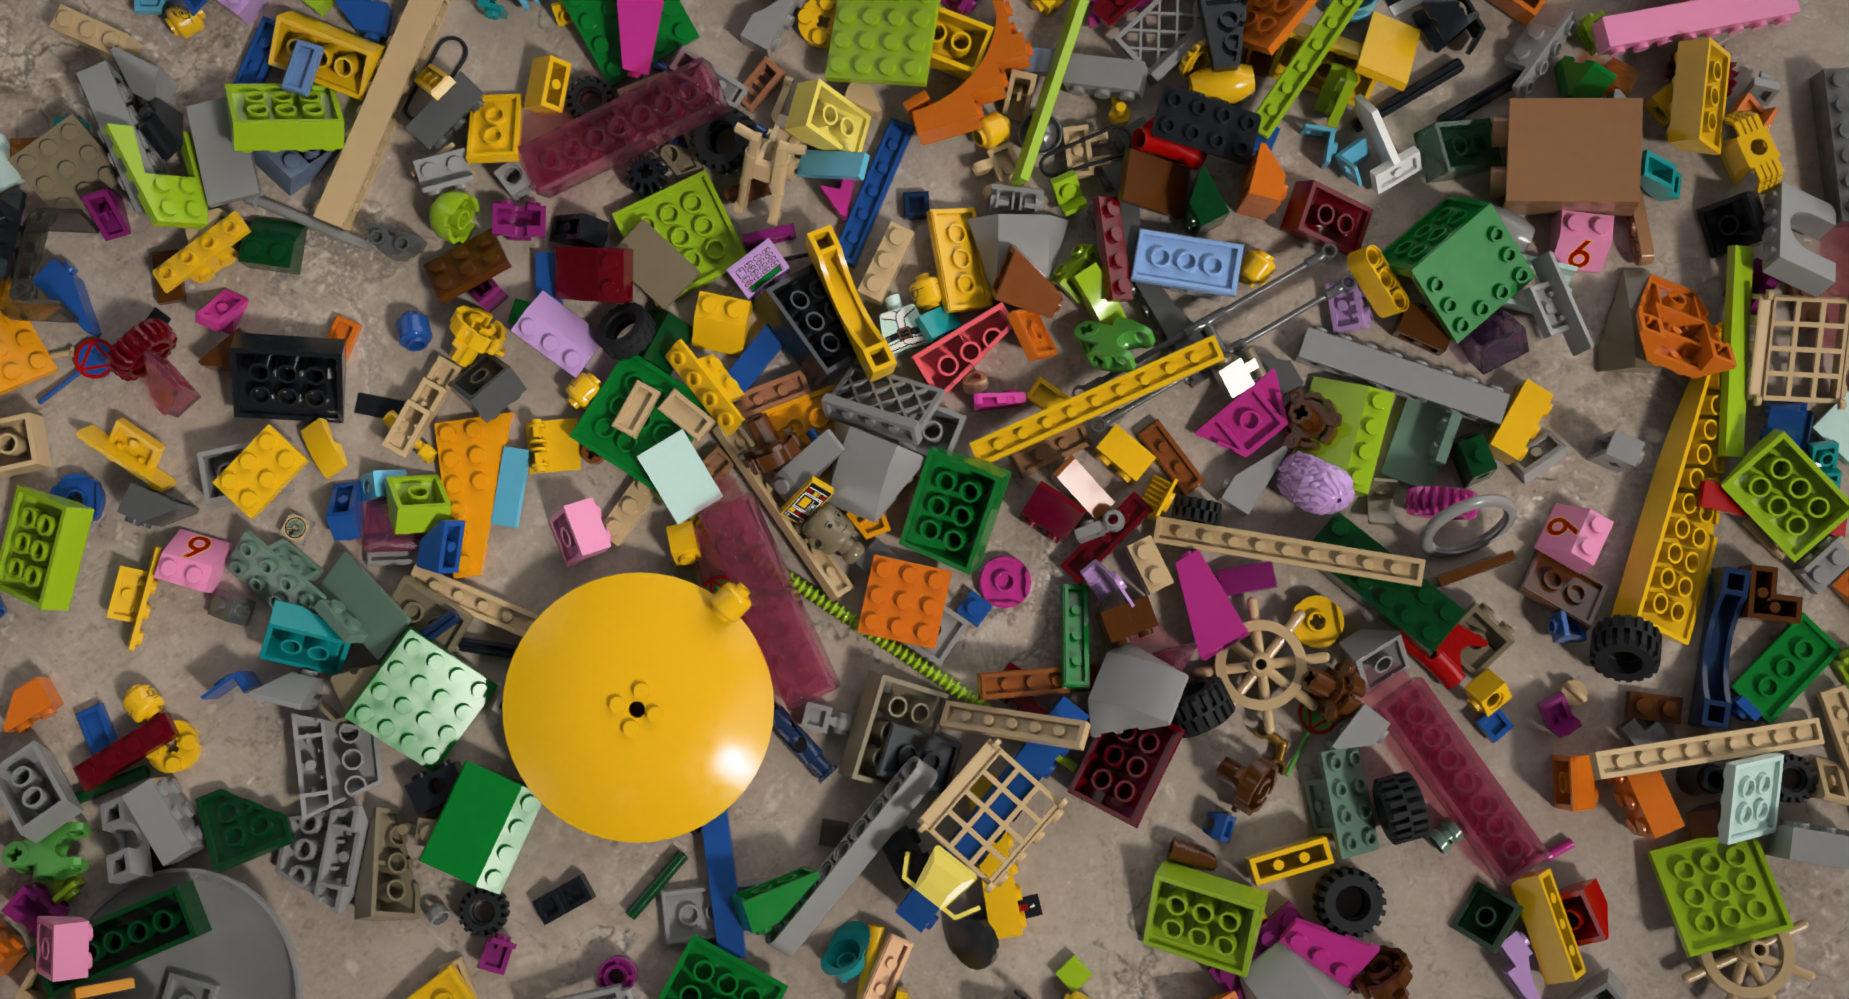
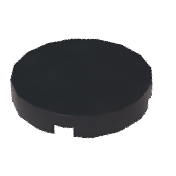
[950,915,999,970]

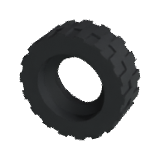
[595,302,656,361]

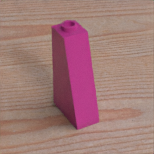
[617,0,665,80]
[1175,549,1250,661]

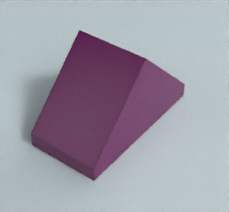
[81,188,132,241]
[469,278,509,313]

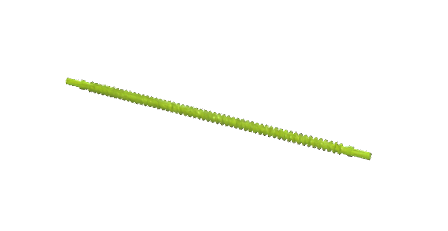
[654,492,1079,772]

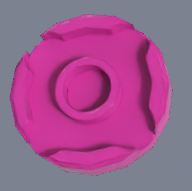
[979,556,1031,609]

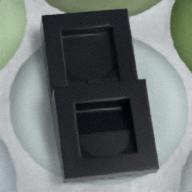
[532,873,596,926]

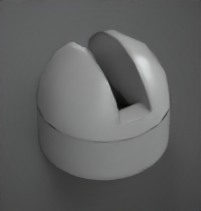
[426,903,451,927]

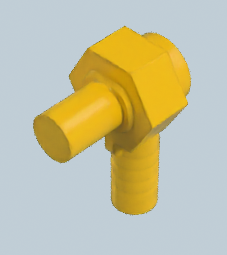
[1108,97,1131,126]

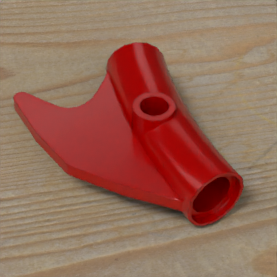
[1131,115,1207,170]
[1394,624,1488,690]

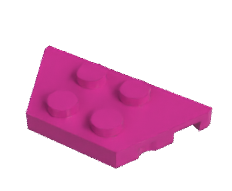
[1194,367,1288,458]

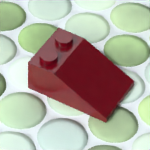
[1280,180,1373,256]
[555,246,633,303]
[1020,480,1087,544]

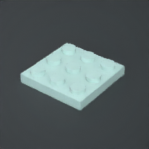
[1718,752,1784,845]

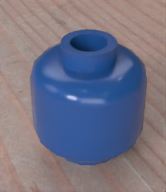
[395,311,433,352]

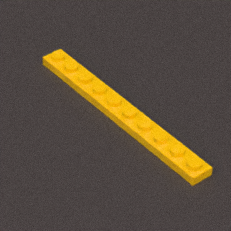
[969,334,1225,463]

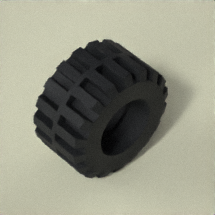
[689,105,760,175]
[1589,614,1662,682]
[1171,676,1236,738]
[1372,771,1429,845]
[1312,866,1387,938]

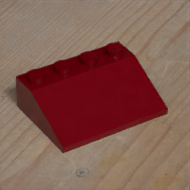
[1067,723,1186,828]

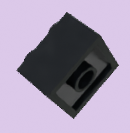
[1696,191,1764,259]

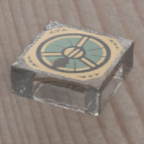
[278,510,316,546]

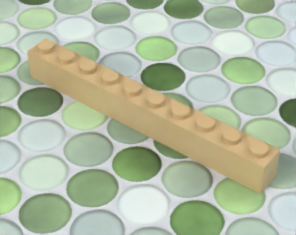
[313,0,451,233]

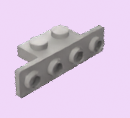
[1504,9,1577,98]
[1523,251,1594,356]

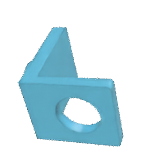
[1300,123,1338,169]
[1335,136,1371,187]
[360,469,407,502]

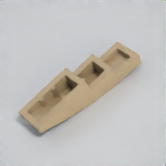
[382,355,464,458]

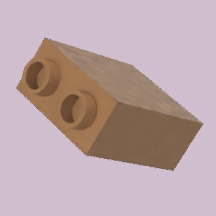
[1489,98,1643,216]

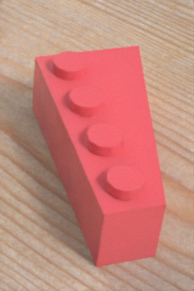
[910,302,1013,397]

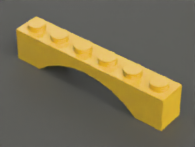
[804,224,897,383]

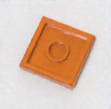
[1006,309,1058,362]

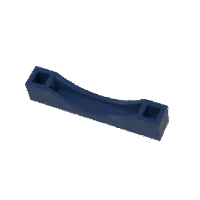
[1688,566,1751,730]

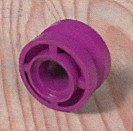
[597,955,638,988]

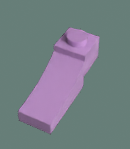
[1499,929,1541,999]

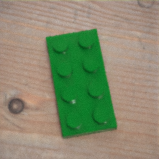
[1729,612,1842,725]

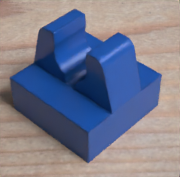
[1203,812,1237,843]

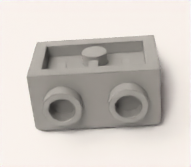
[413,147,474,196]
[1792,535,1849,594]

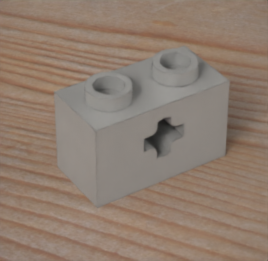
[1587,430,1645,473]

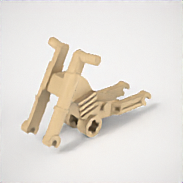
[733,75,807,227]

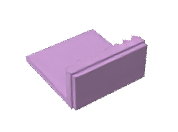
[1080,559,1135,608]

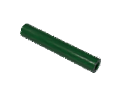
[74,764,151,804]
[625,850,688,920]

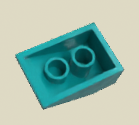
[259,600,351,675]

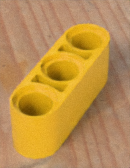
[1347,245,1409,318]

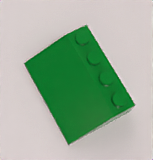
[898,447,1012,575]
[418,760,542,895]
[658,934,788,999]

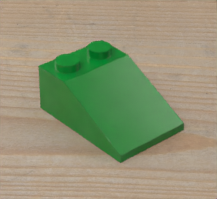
[731,866,820,935]

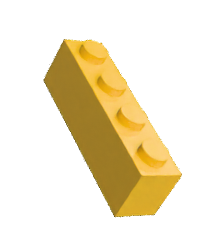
[1510,868,1587,985]

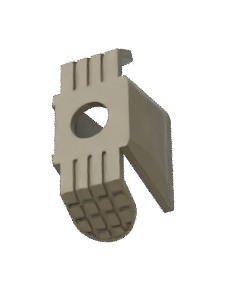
[317,662,382,724]

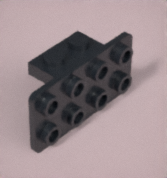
[1151,85,1261,165]
[0,190,27,282]

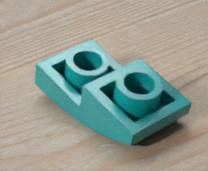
[914,306,963,343]
[1808,440,1842,489]

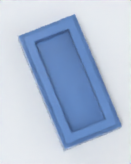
[280,39,325,98]

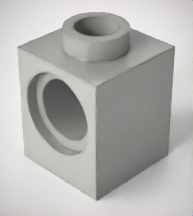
[494,162,538,203]

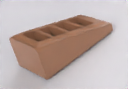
[741,56,789,113]

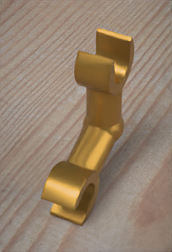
[1253,722,1289,776]

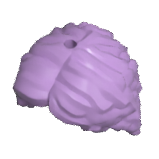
[1275,451,1355,515]

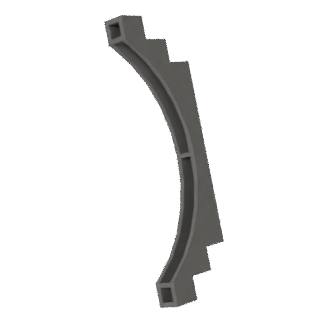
[1086,116,1304,396]

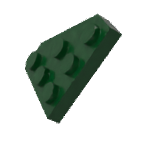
[195,789,296,873]

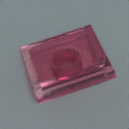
[363,497,419,553]

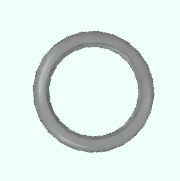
[1420,494,1517,558]

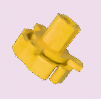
[449,306,507,367]

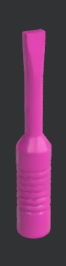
[1515,838,1575,874]

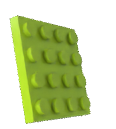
[825,0,941,87]
[612,169,747,307]
[1647,837,1795,958]

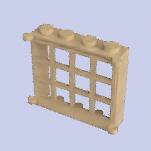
[1746,289,1849,410]
[917,738,1068,893]

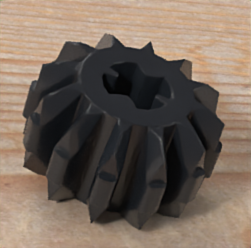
[625,152,669,196]

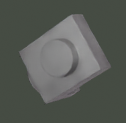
[207,589,256,626]

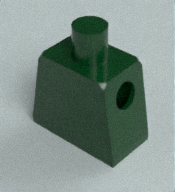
[1449,433,1497,488]

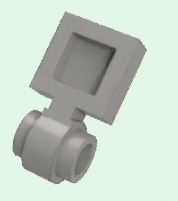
[1074,509,1125,544]
[801,701,854,736]

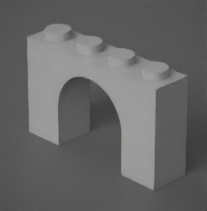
[1761,182,1836,297]

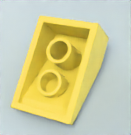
[784,79,871,152]

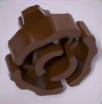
[1282,387,1342,451]
[738,413,804,475]
[1301,660,1366,723]
[1216,755,1279,816]
[1353,945,1413,999]

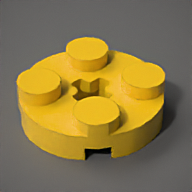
[798,0,837,49]
[1290,595,1344,649]
[146,720,202,773]

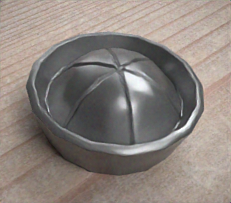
[1018,113,1063,155]

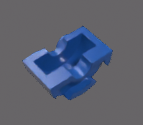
[1759,401,1808,447]

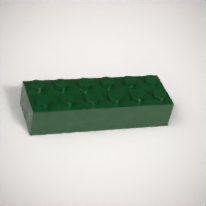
[1312,512,1467,657]
[29,880,212,999]

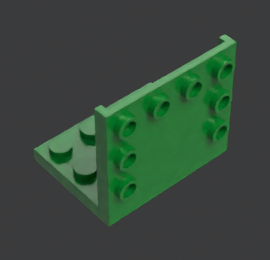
[1382,195,1536,344]

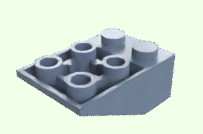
[253,133,346,196]

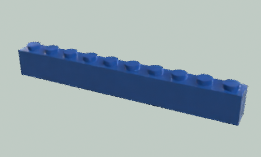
[895,696,1089,933]

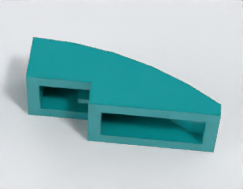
[1640,150,1682,201]

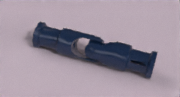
[772,701,838,784]

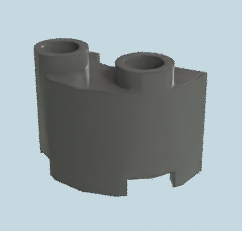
[369,223,428,262]

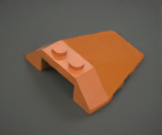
[1636,274,1737,379]

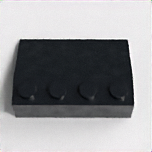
[754,263,858,388]
[230,332,346,423]

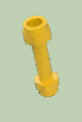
[382,410,438,464]

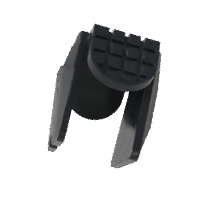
[1411,0,1486,55]

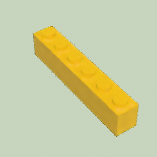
[968,772,1027,939]

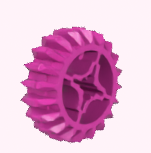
[1405,486,1479,521]

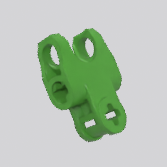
[1074,317,1156,373]
[1,822,91,883]

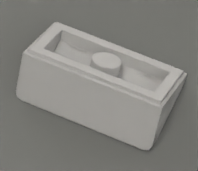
[1510,430,1567,484]

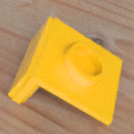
[1142,474,1178,521]

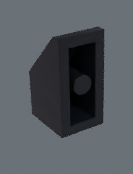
[138,97,183,161]
[549,213,609,248]

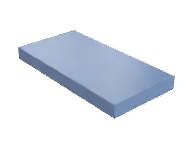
[1131,228,1244,298]

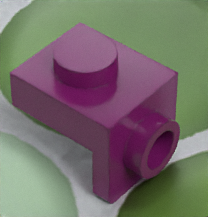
[1536,691,1582,738]
[476,933,517,975]

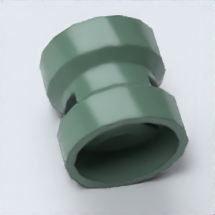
[1427,817,1465,855]

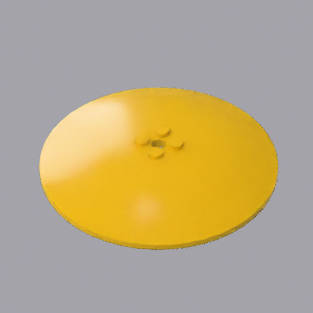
[502,572,774,843]

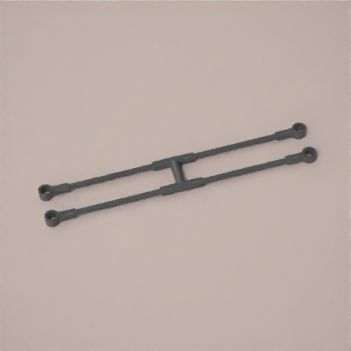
[1071,243,1357,434]

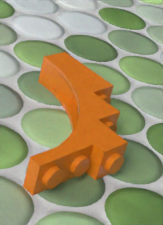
[912,0,1034,146]

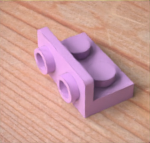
[1325,279,1373,334]

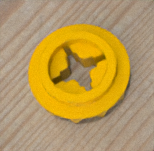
[1179,40,1209,77]

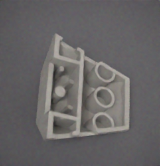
[967,214,1069,297]
[828,421,926,523]
[1088,642,1189,738]
[291,713,383,821]
[275,806,370,914]
[1238,939,1351,999]

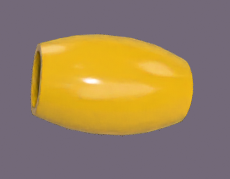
[1188,63,1255,104]

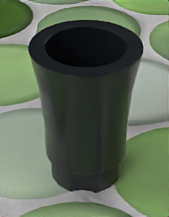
[1676,763,1724,796]

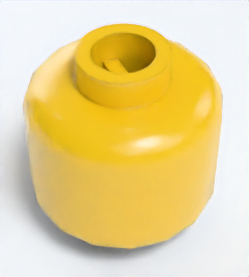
[972,111,1012,150]
[1239,248,1276,288]
[711,582,752,622]

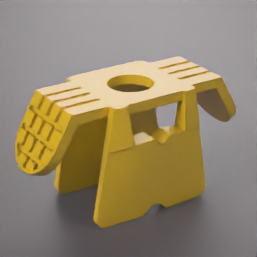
[1720,110,1784,194]

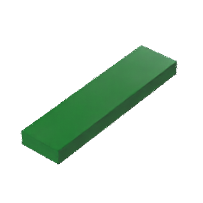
[1060,584,1090,690]

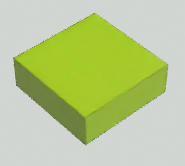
[1055,954,1093,992]

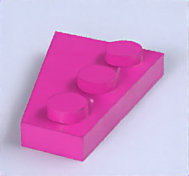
[1279,917,1380,987]

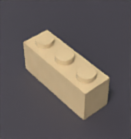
[49,4,143,61]
[857,221,915,308]

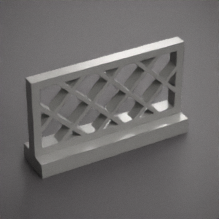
[1112,0,1205,87]
[821,363,946,446]

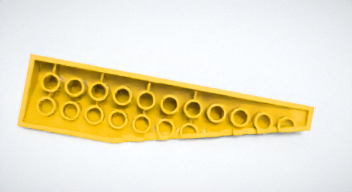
[1611,322,1726,645]

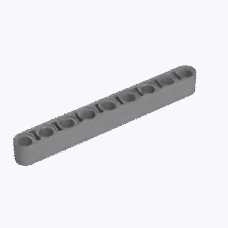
[765,756,938,956]

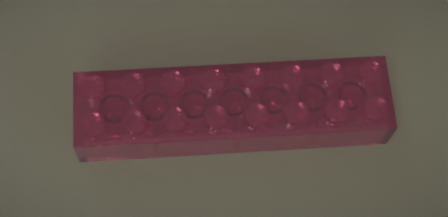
[518,57,731,199]
[699,492,841,711]
[1371,677,1550,887]

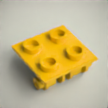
[525,418,582,474]

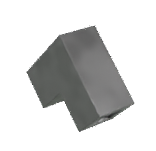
[855,538,900,574]
[1616,718,1668,746]

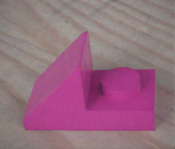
[820,179,855,222]
[195,289,249,335]

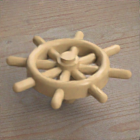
[1192,597,1331,734]
[1681,919,1816,999]

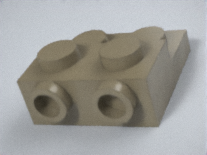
[1458,601,1515,678]

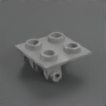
[988,183,1044,215]

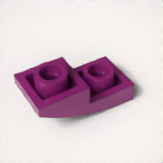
[1217,562,1278,597]

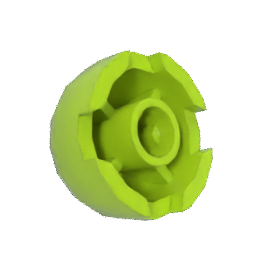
[429,190,479,244]

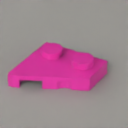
[972,389,1026,412]

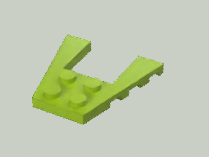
[103,123,208,229]

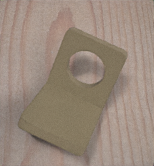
[1366,478,1398,526]

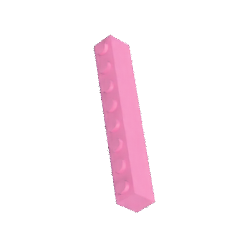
[1592,0,1801,57]

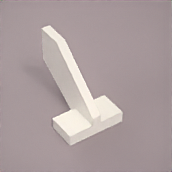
[1354,93,1422,194]

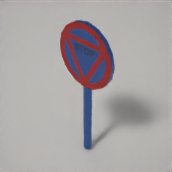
[38,338,112,404]

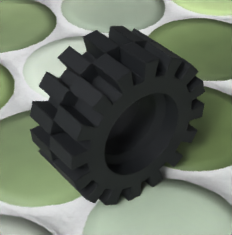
[566,76,616,127]
[1172,496,1222,526]
[1779,754,1818,803]
[457,887,510,937]

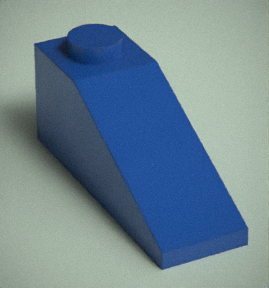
[32,258,102,338]

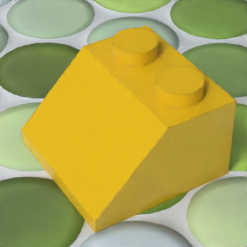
[692,291,754,357]

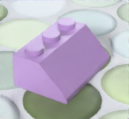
[510,291,600,378]

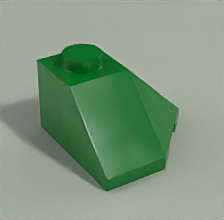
[1553,55,1617,98]

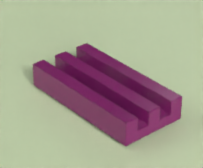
[742,223,797,250]

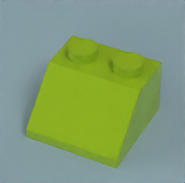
[385,474,452,535]

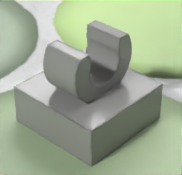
[1743,71,1780,106]

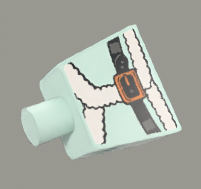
[879,294,933,357]

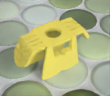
[902,845,981,920]

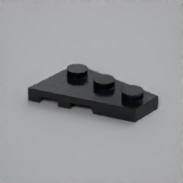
[1198,0,1249,73]

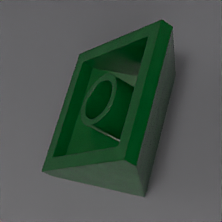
[638,305,693,375]
[1450,882,1524,954]

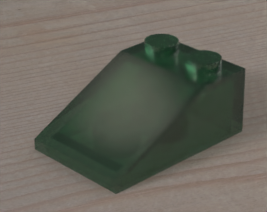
[1413,118,1503,183]

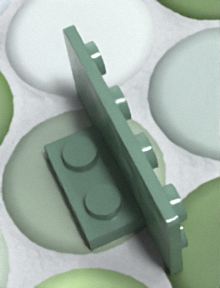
[1380,398,1462,487]
[225,530,327,615]
[313,552,411,660]
[1304,747,1379,859]

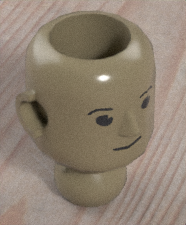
[802,502,865,564]

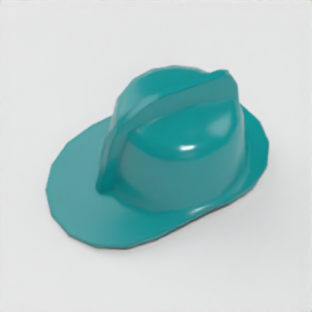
[821,921,870,983]

